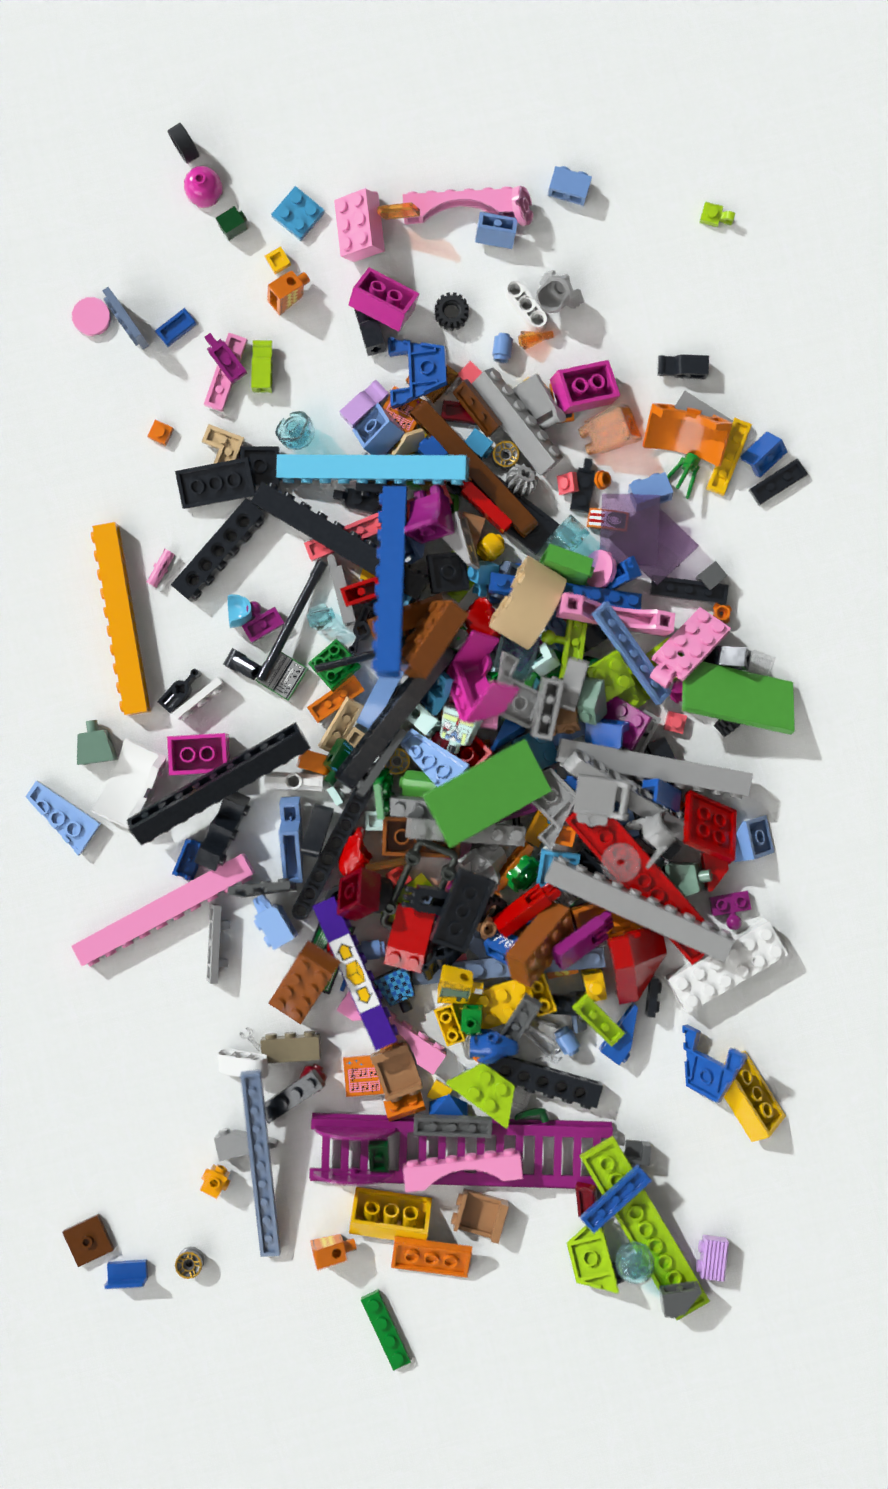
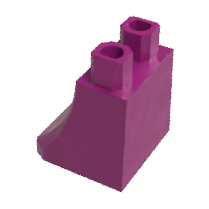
[404,484,455,544]

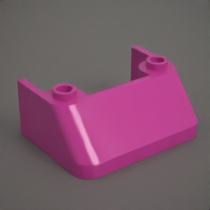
[446,631,519,723]

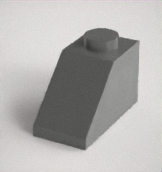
[659,1281,701,1318]

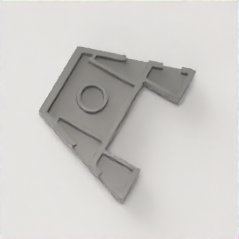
[498,651,563,729]
[531,768,576,850]

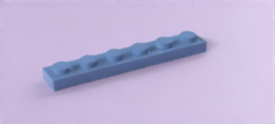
[591,601,671,705]

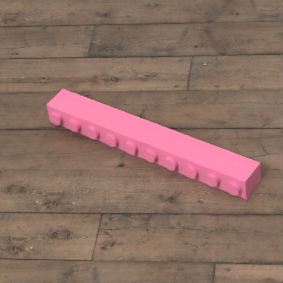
[71,853,255,967]

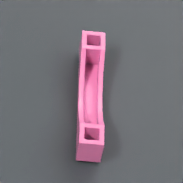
[403,186,515,224]
[556,593,675,637]
[337,991,446,1075]
[403,1148,523,1192]

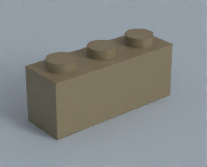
[260,1031,322,1063]

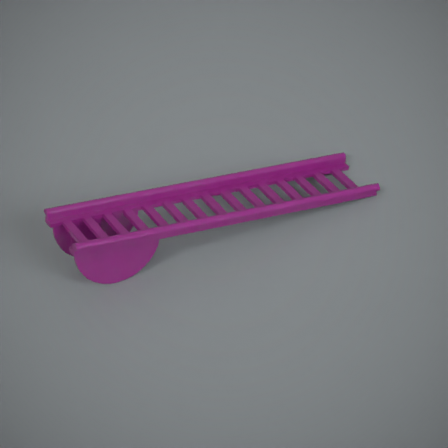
[309,1113,613,1190]

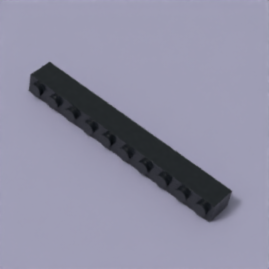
[251,482,429,601]
[127,722,311,846]

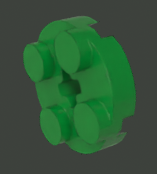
[506,855,539,893]

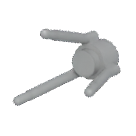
[524,1015,559,1058]

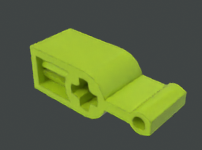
[251,340,273,393]

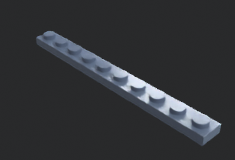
[411,946,605,986]
[240,1070,281,1257]

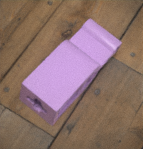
[339,380,389,429]

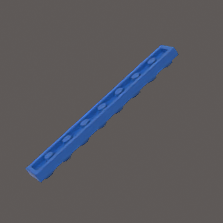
[488,572,642,610]

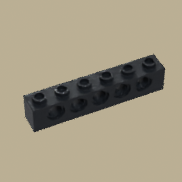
[171,498,266,602]
[487,1056,603,1109]

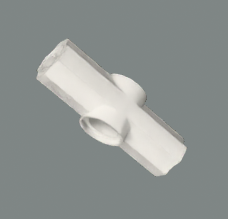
[265,771,324,791]

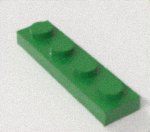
[361,1289,411,1371]

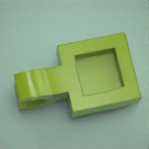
[699,202,735,227]

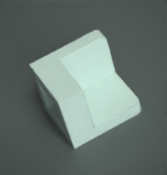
[532,643,561,677]

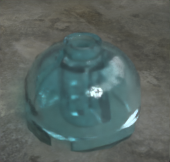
[275,411,315,450]
[615,1242,655,1285]

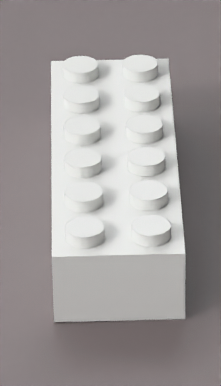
[665,919,788,1013]

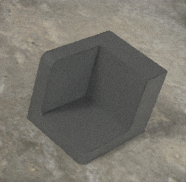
[695,561,728,590]
[624,1139,651,1166]

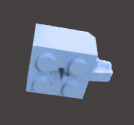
[253,894,298,950]

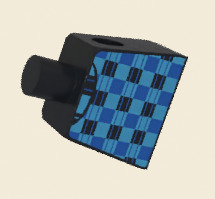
[373,967,415,1013]

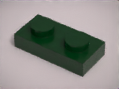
[368,1139,390,1173]

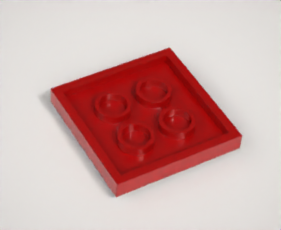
[683,790,737,863]

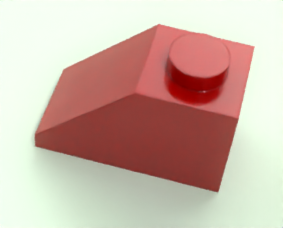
[340,576,379,607]
[700,852,731,892]

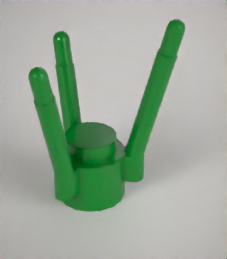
[667,453,701,499]

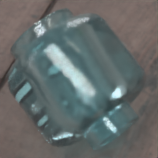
[306,603,336,631]

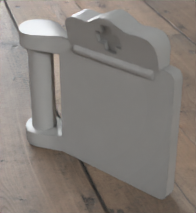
[513,373,566,431]
[573,775,634,827]

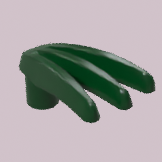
[514,1108,549,1123]

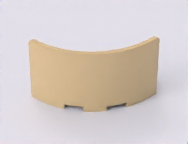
[489,555,566,649]

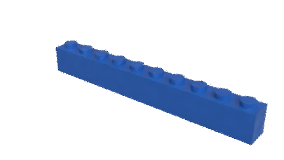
[372,486,407,678]

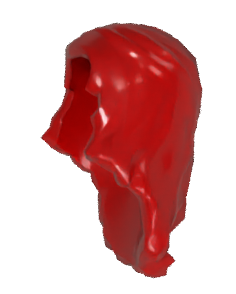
[465,597,505,644]
[338,827,373,876]

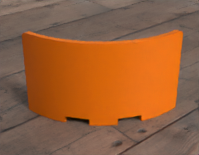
[642,403,732,467]

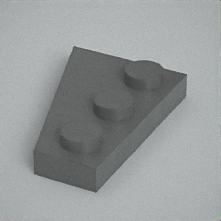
[228,878,297,898]

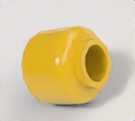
[477,533,505,562]

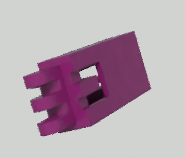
[552,911,614,971]

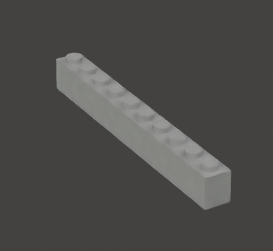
[556,738,753,799]
[544,856,735,963]

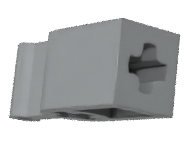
[559,656,589,712]

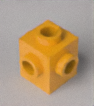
[200,1164,231,1199]

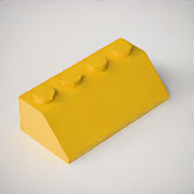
[723,1051,786,1142]
[349,1187,432,1240]

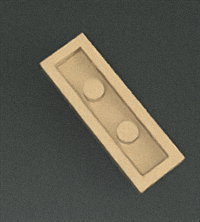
[318,696,364,752]

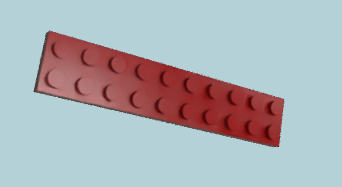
[565,812,706,965]

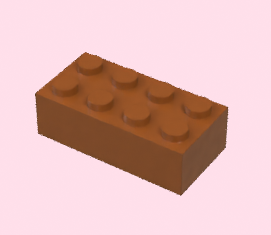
[401,600,469,679]
[382,816,461,858]
[505,901,575,988]
[268,940,341,1025]

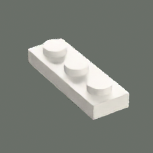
[173,677,225,720]

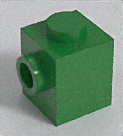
[461,1004,483,1035]

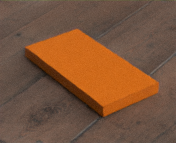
[391,1236,472,1278]

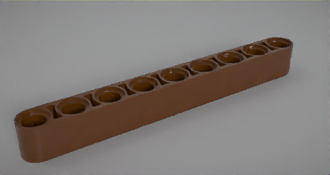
[409,400,539,538]

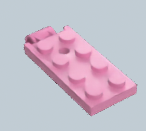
[650,607,731,689]

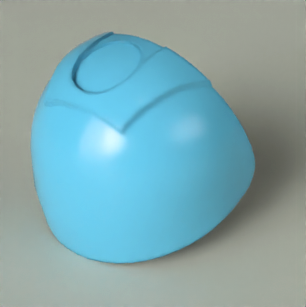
[228,594,252,628]

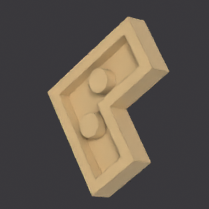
[202,424,245,464]

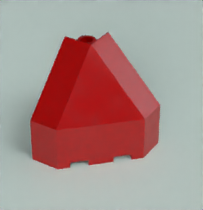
[607,927,667,1005]

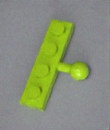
[541,619,587,680]

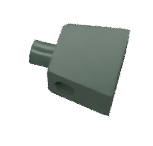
[77,720,118,765]
[664,862,713,897]

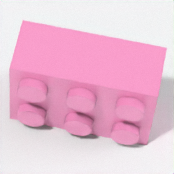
[334,188,385,262]

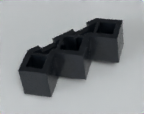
[194,792,251,871]

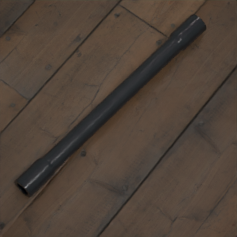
[256,560,328,683]

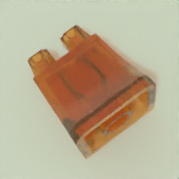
[578,403,642,455]

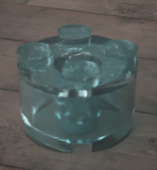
[545,514,590,551]

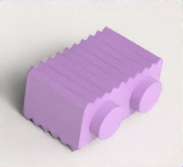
[696,1235,729,1282]

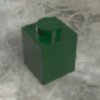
[215,206,247,241]

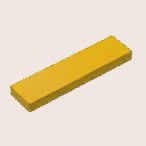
[706,418,752,496]

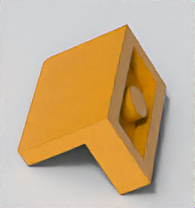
[525,809,550,848]

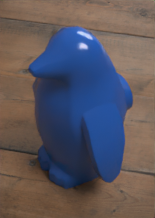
[469,1029,519,1064]

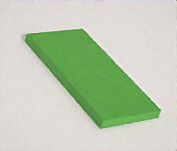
[682,662,795,735]
[422,739,552,848]

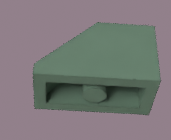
[577,677,607,725]

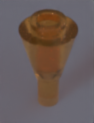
[518,331,554,350]

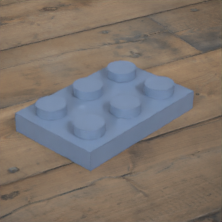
[102,286,149,350]

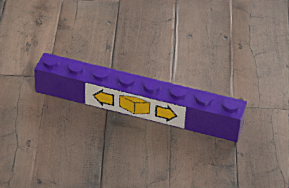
[312,896,399,1051]

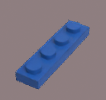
[580,1164,652,1233]

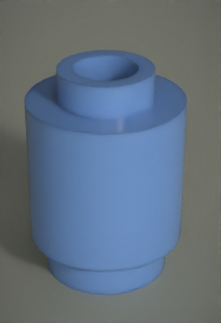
[492,333,513,363]
[357,940,385,960]
[554,1026,581,1056]

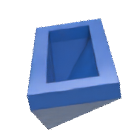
[429,1094,468,1116]

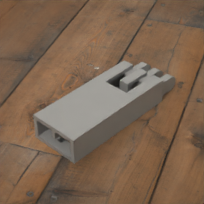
[327,554,356,627]

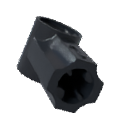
[223,648,261,680]

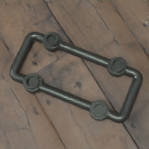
[380,839,459,931]

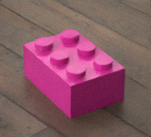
[348,267,420,331]
[549,360,620,414]
[167,733,230,775]

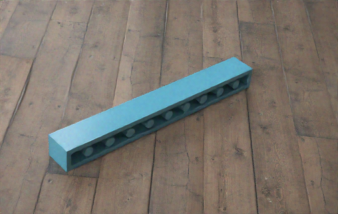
[276,454,469,485]

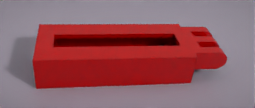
[459,481,513,535]
[492,883,561,939]

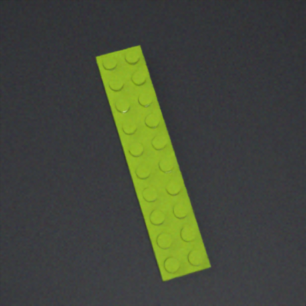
[580,1136,710,1321]

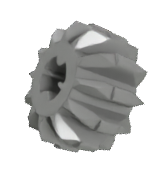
[505,464,539,497]

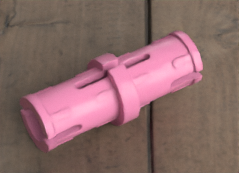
[146,549,175,588]

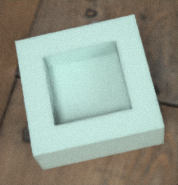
[327,786,345,806]
[365,811,383,831]

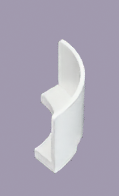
[92,738,167,829]

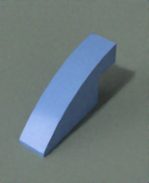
[356,671,404,729]
[278,797,303,883]

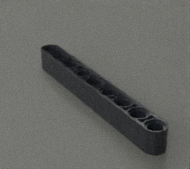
[335,646,455,789]
[292,772,375,920]

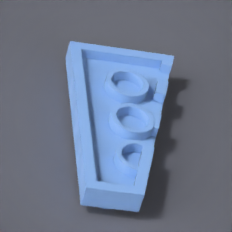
[400,728,470,787]
[26,781,101,856]

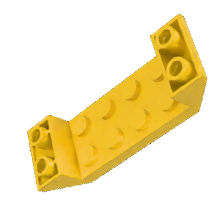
[434,973,557,1046]

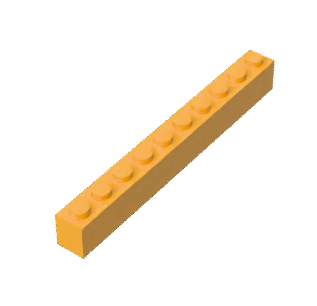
[91,522,151,716]

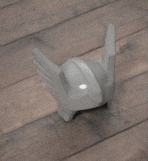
[536,270,584,313]
[623,810,680,869]
[458,844,507,897]

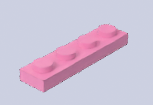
[204,333,247,412]

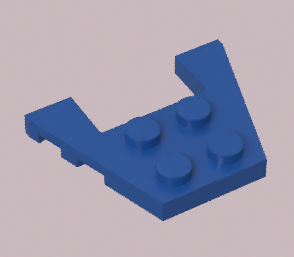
[388,337,448,409]
[682,1024,748,1103]

